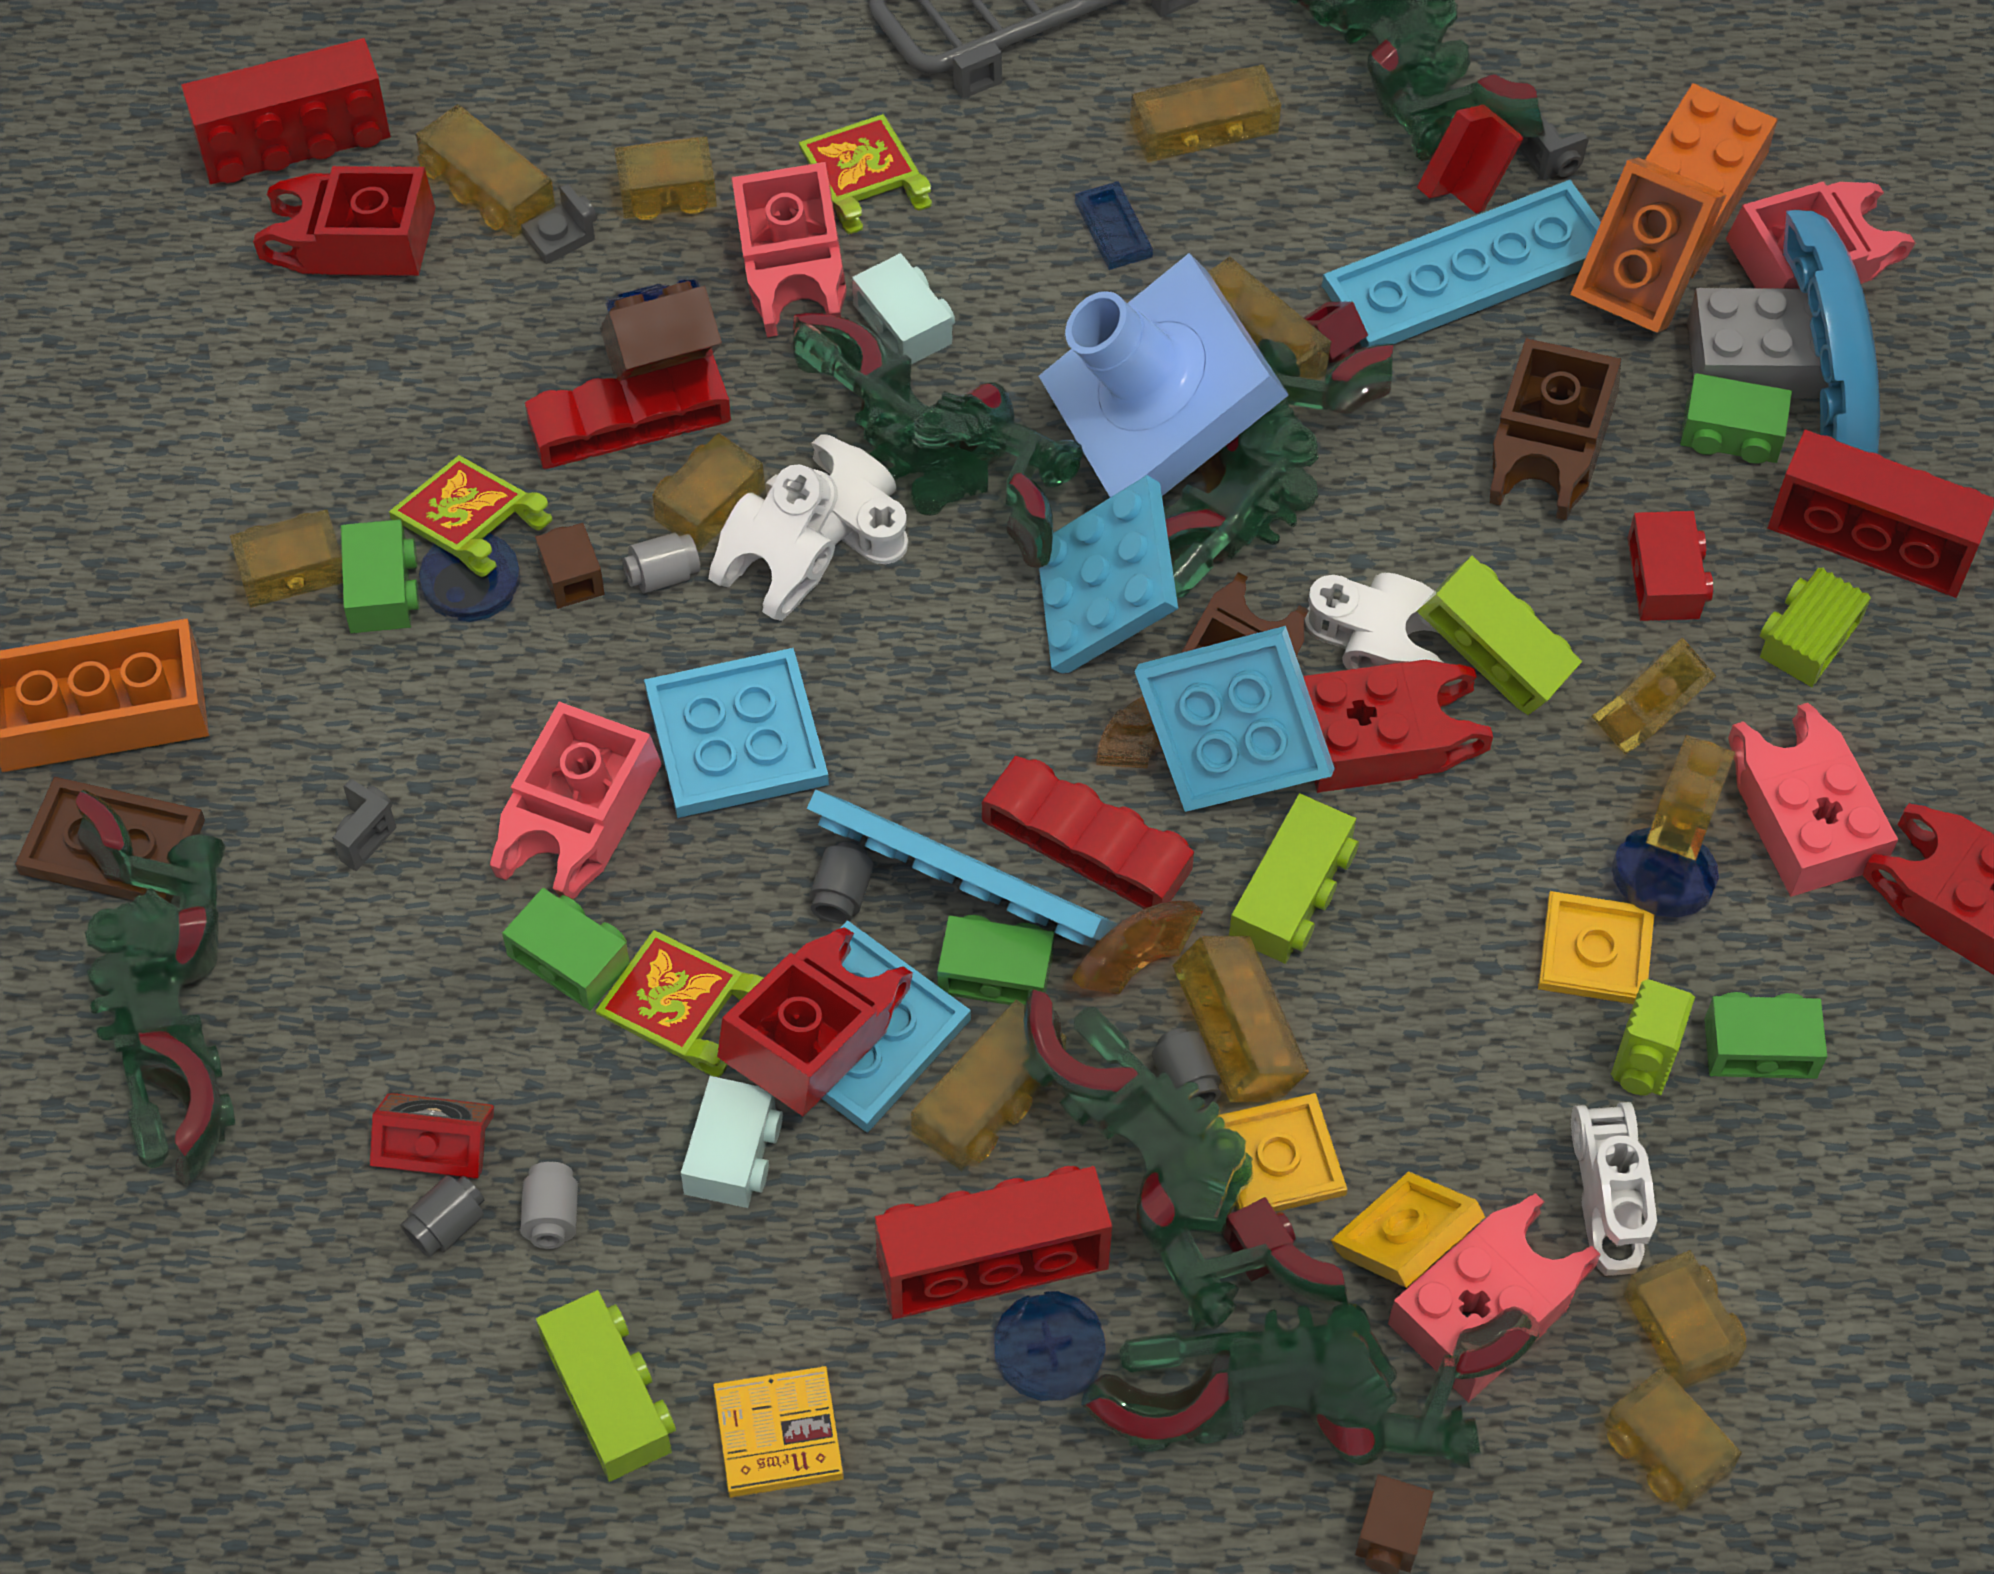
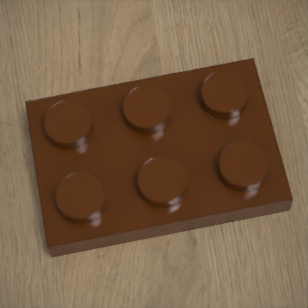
[15,776,205,908]

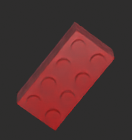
[181,38,391,185]
[1767,430,1994,598]
[875,1166,1112,1320]

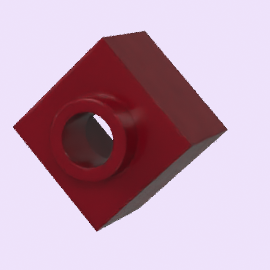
[1292,301,1369,363]
[1224,1197,1296,1282]

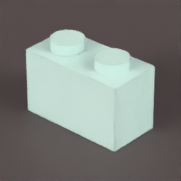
[852,253,955,368]
[681,1076,783,1208]

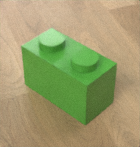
[1680,373,1792,464]
[341,519,420,633]
[502,888,630,1011]
[937,915,1054,1008]
[1704,992,1827,1079]

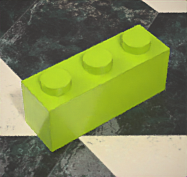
[1417,555,1582,715]
[1228,793,1359,964]
[536,1290,676,1482]

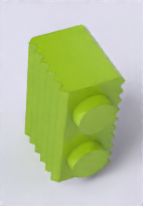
[1759,567,1871,687]
[1611,979,1695,1096]

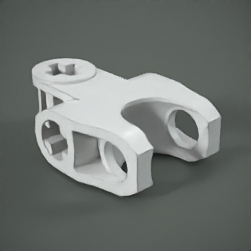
[765,434,908,565]
[708,464,838,621]
[1304,573,1444,670]
[1571,1102,1657,1276]

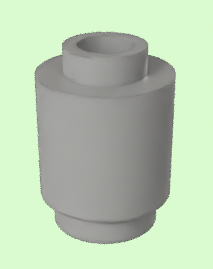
[622,532,700,594]
[520,1162,578,1249]

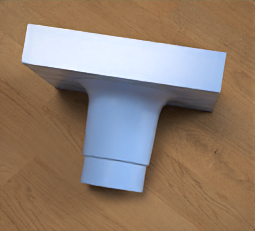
[1039,253,1289,497]

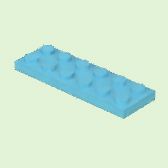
[1322,180,1601,350]
[807,789,1120,948]

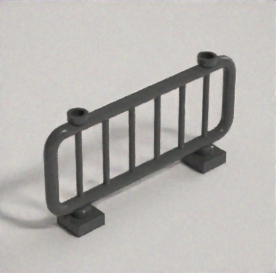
[868,0,1199,99]

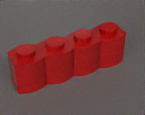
[525,355,731,469]
[982,756,1194,917]

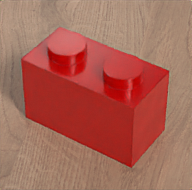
[1627,511,1713,621]

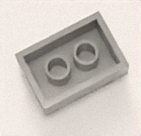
[1687,288,1829,399]

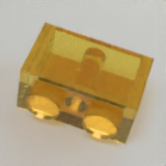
[614,136,717,220]
[652,433,765,552]
[229,509,343,608]
[1591,637,1716,755]
[1646,735,1736,860]
[1623,1250,1747,1391]
[1604,1367,1742,1511]

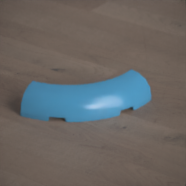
[1783,210,1880,454]

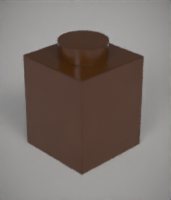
[535,523,605,609]
[1355,1474,1434,1574]

